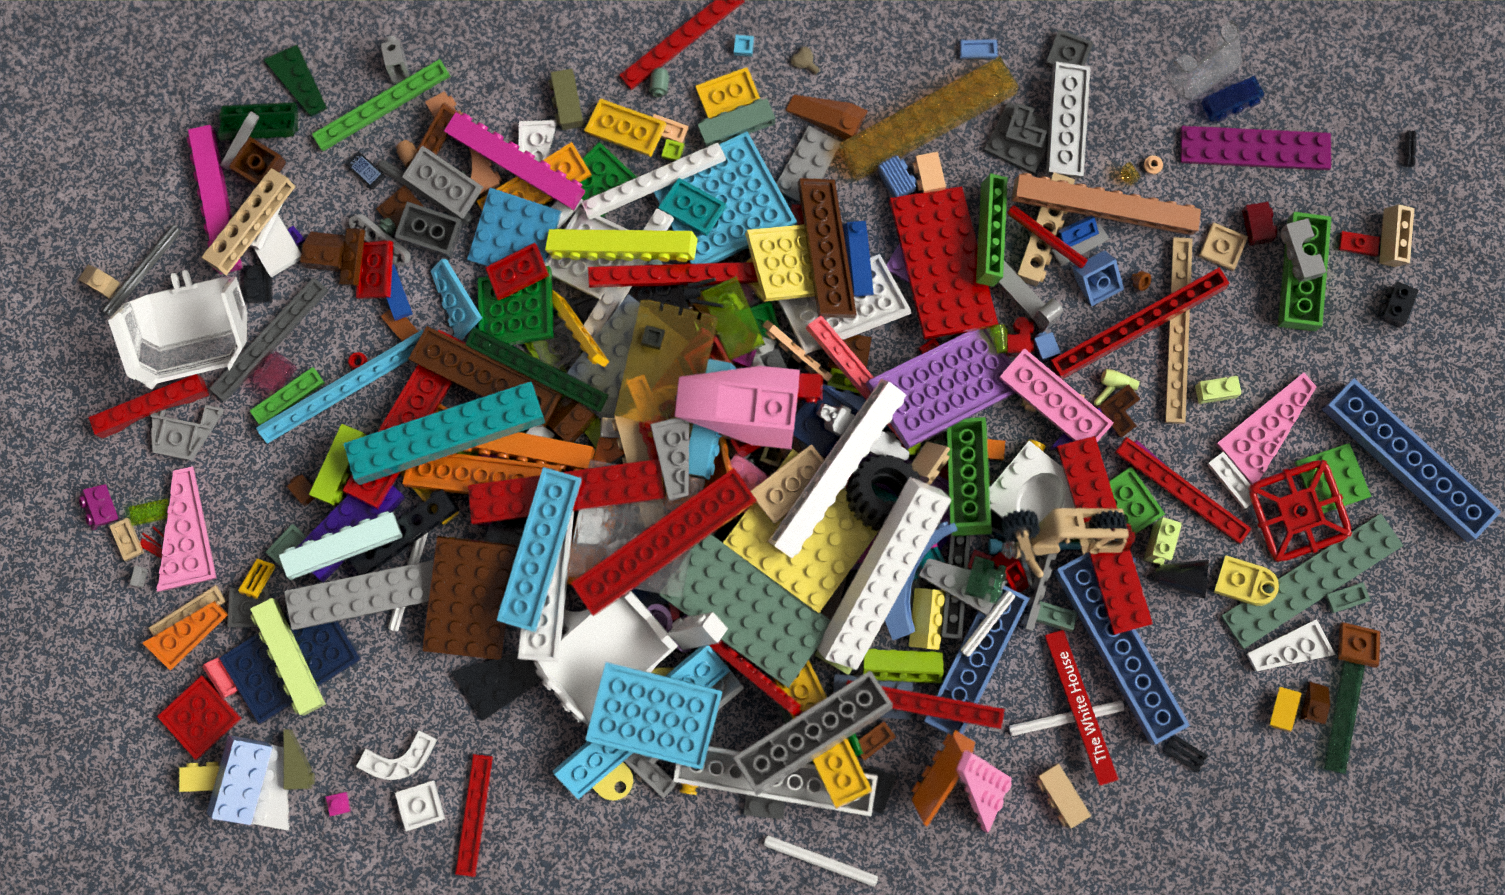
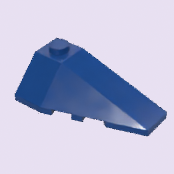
[842,221,874,297]

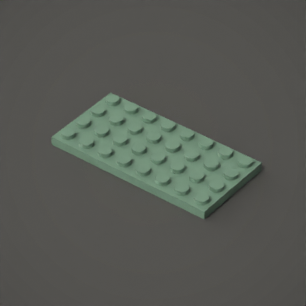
[659,534,831,688]

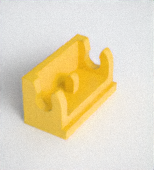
[1270,687,1301,732]

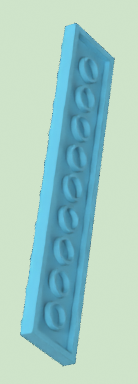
[553,645,730,799]

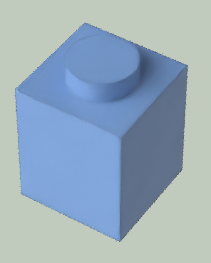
[1033,332,1060,363]

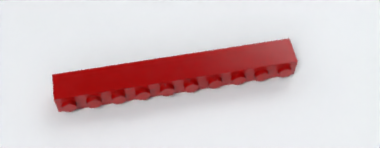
[1050,267,1230,380]

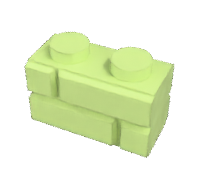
[1195,376,1241,404]

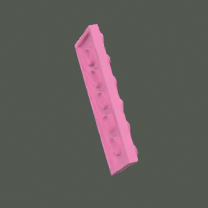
[999,348,1113,442]

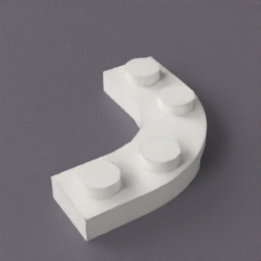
[356,731,438,780]

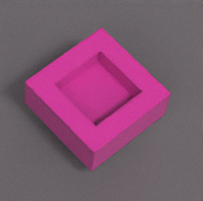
[326,792,351,816]

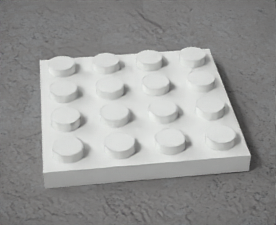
[545,207,628,300]

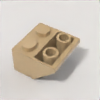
[911,442,950,485]

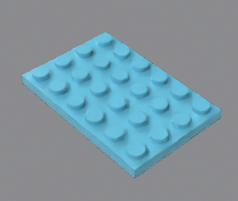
[585,662,723,770]

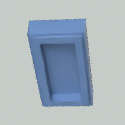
[960,39,998,59]

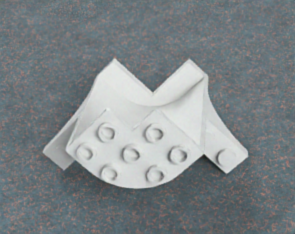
[533,591,678,726]

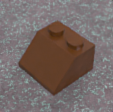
[300,231,345,272]
[547,396,597,443]

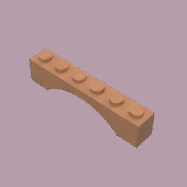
[425,91,502,197]

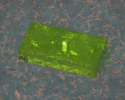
[129,499,169,526]

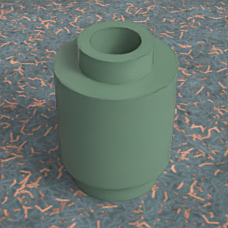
[649,68,669,98]

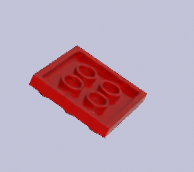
[157,676,242,760]

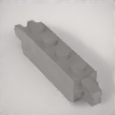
[817,404,909,460]

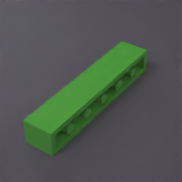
[976,173,1008,287]

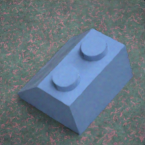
[1072,250,1124,307]

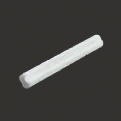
[961,590,1015,657]

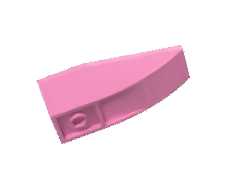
[675,366,800,449]

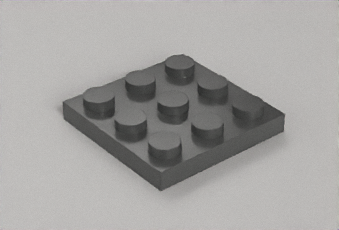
[984,102,1049,175]

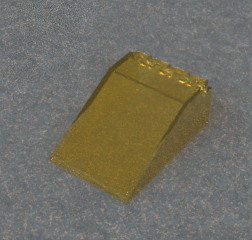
[614,299,719,434]

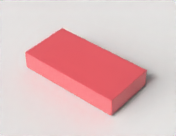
[202,656,239,699]

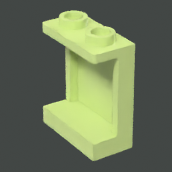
[1143,517,1182,565]

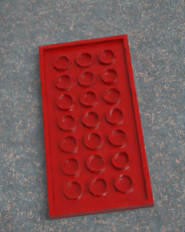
[889,186,998,339]

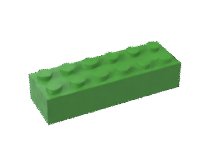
[1278,212,1332,332]
[947,417,992,536]

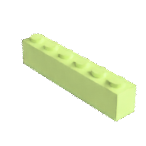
[251,598,326,716]

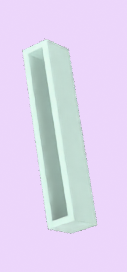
[279,512,403,580]

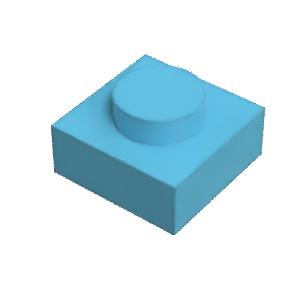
[734,35,754,57]

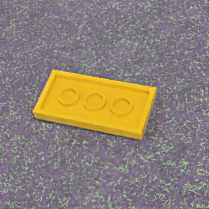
[584,98,667,157]

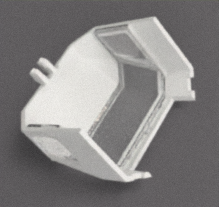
[108,270,248,389]

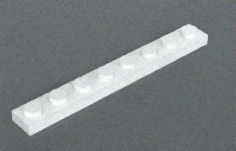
[581,143,726,220]
[584,209,674,339]

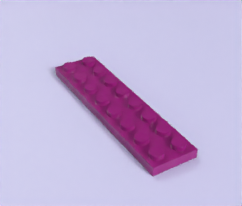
[1180,126,1331,170]

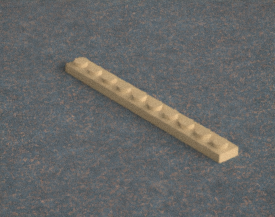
[1165,237,1193,424]

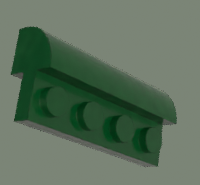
[218,102,298,140]

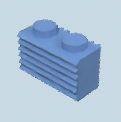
[877,156,917,198]

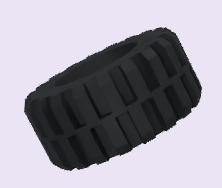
[846,454,923,532]

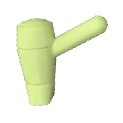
[1094,369,1139,407]

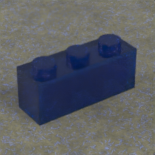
[1201,75,1265,122]

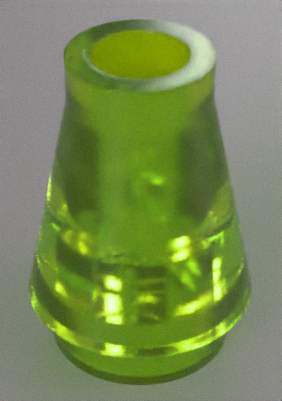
[989,324,1008,354]

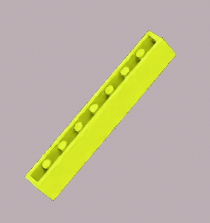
[545,229,698,262]

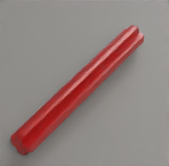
[1007,205,1088,268]

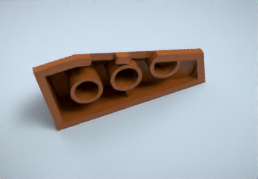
[786,94,868,143]

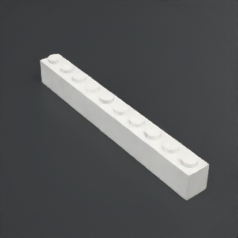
[768,379,906,559]

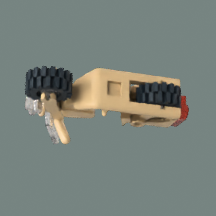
[1001,508,1135,586]

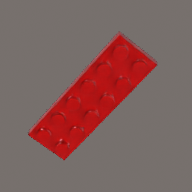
[709,640,804,717]

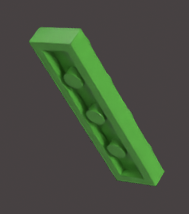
[250,367,325,425]

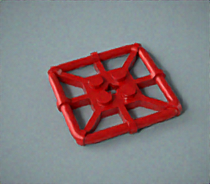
[1248,459,1352,562]

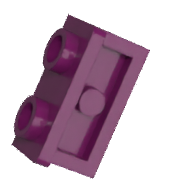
[79,484,119,531]

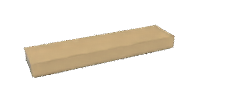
[149,585,227,636]

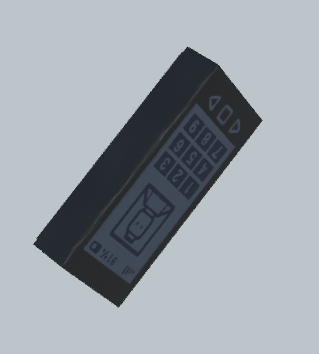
[346,151,386,190]

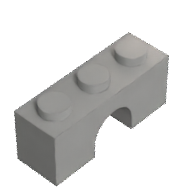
[1281,218,1326,283]

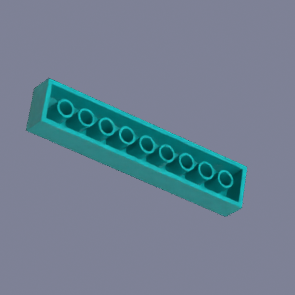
[343,381,546,485]

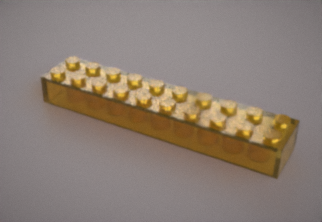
[838,56,1019,181]

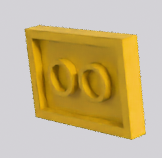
[696,67,760,119]

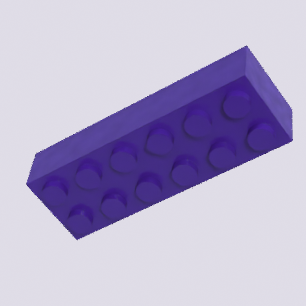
[295,485,405,583]

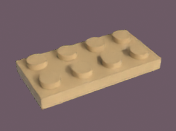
[751,444,824,524]

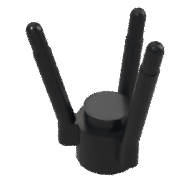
[684,278,730,308]

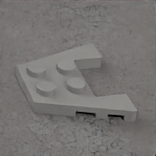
[150,405,224,461]

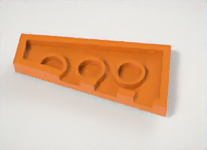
[143,601,228,671]

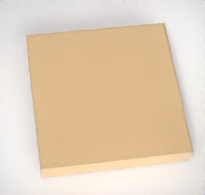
[1198,222,1248,271]

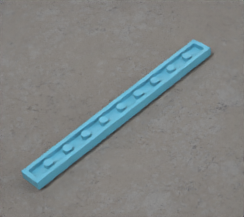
[256,330,423,444]

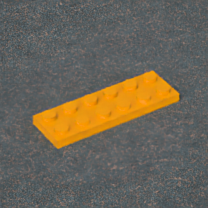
[477,142,592,211]

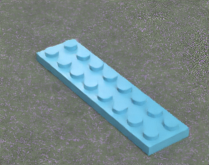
[497,467,582,632]

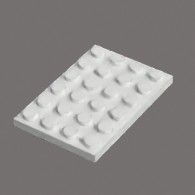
[777,254,911,354]

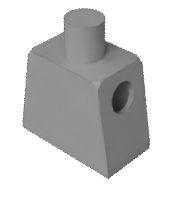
[381,36,410,84]

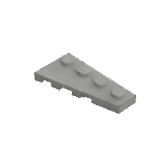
[651,418,689,501]
[918,558,1007,616]

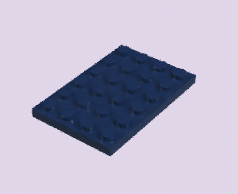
[219,614,362,724]

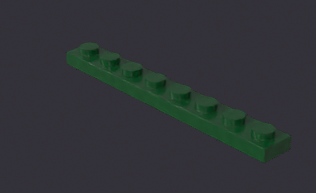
[465,327,609,412]

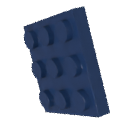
[793,384,859,459]

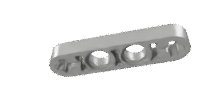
[220,112,260,171]
[349,214,411,266]

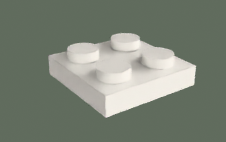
[395,781,445,831]

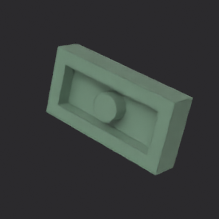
[1325,582,1371,613]
[1036,601,1078,632]

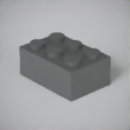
[395,202,463,259]

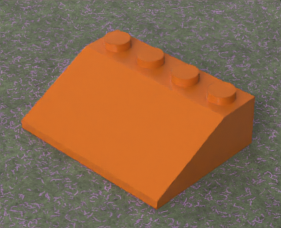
[912,730,975,826]

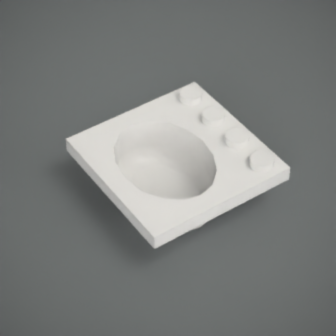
[990,441,1075,523]

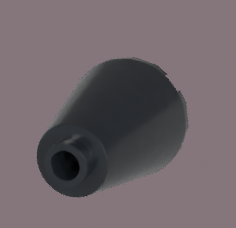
[1155,560,1209,599]

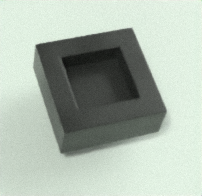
[641,325,665,350]

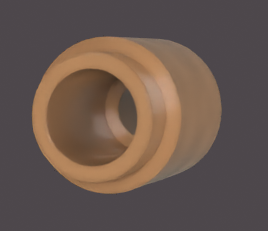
[396,140,418,168]

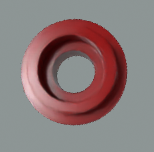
[348,352,368,370]

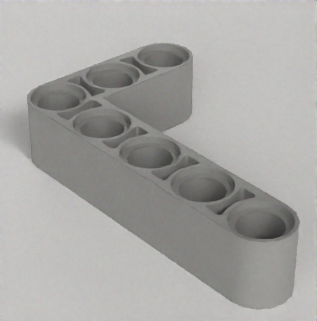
[996,261,1063,333]

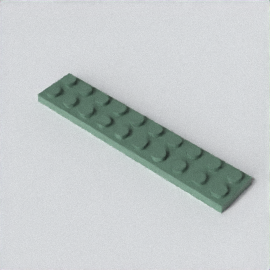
[1220,513,1404,649]

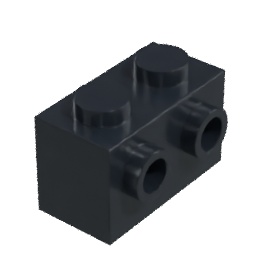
[1378,281,1419,328]

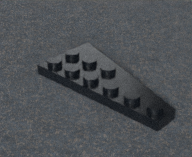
[451,652,542,721]

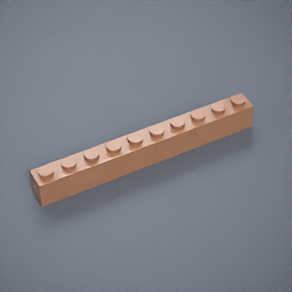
[1011,173,1201,235]

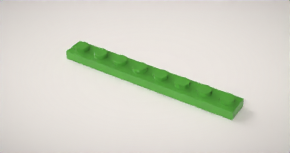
[312,59,450,151]

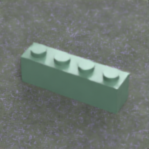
[698,98,775,148]

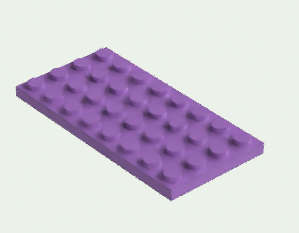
[866,328,1016,449]

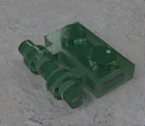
[964,556,1007,604]

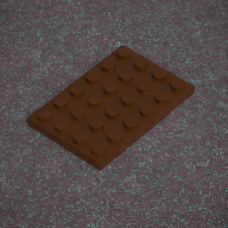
[422,536,517,660]

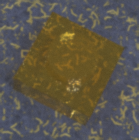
[1121,162,1141,186]

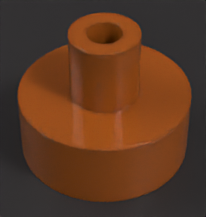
[1131,271,1151,291]

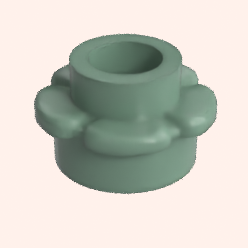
[379,218,396,235]

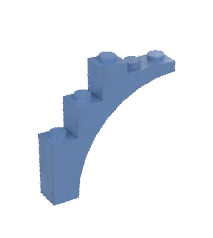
[885,521,957,640]

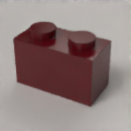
[1242,202,1277,246]

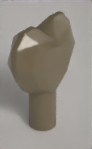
[791,47,820,75]

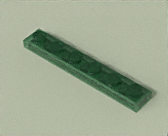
[1324,661,1365,774]

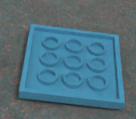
[467,188,562,266]

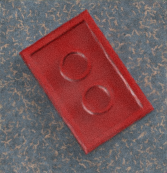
[356,240,394,299]
[485,243,550,301]

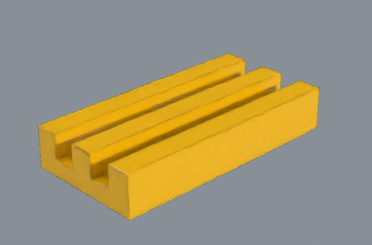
[238,559,276,599]

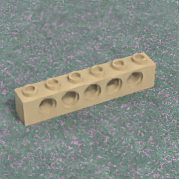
[202,168,295,275]
[1017,172,1075,287]

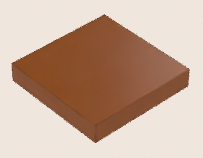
[1338,622,1380,668]

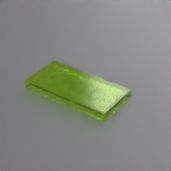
[702,276,766,361]

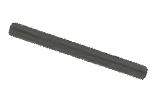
[378,159,473,225]
[102,225,181,317]

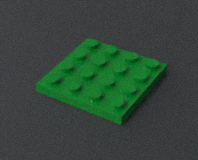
[478,266,554,345]

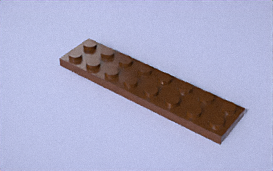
[797,178,857,318]
[409,326,563,428]

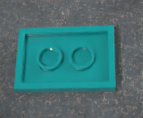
[658,178,727,237]

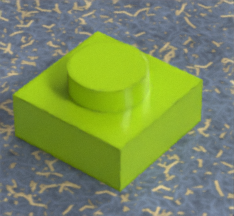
[662,139,685,161]

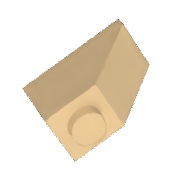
[78,264,120,299]

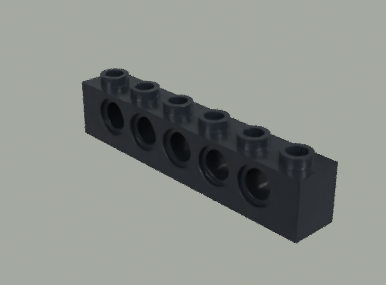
[349,489,460,575]

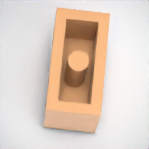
[912,152,946,193]

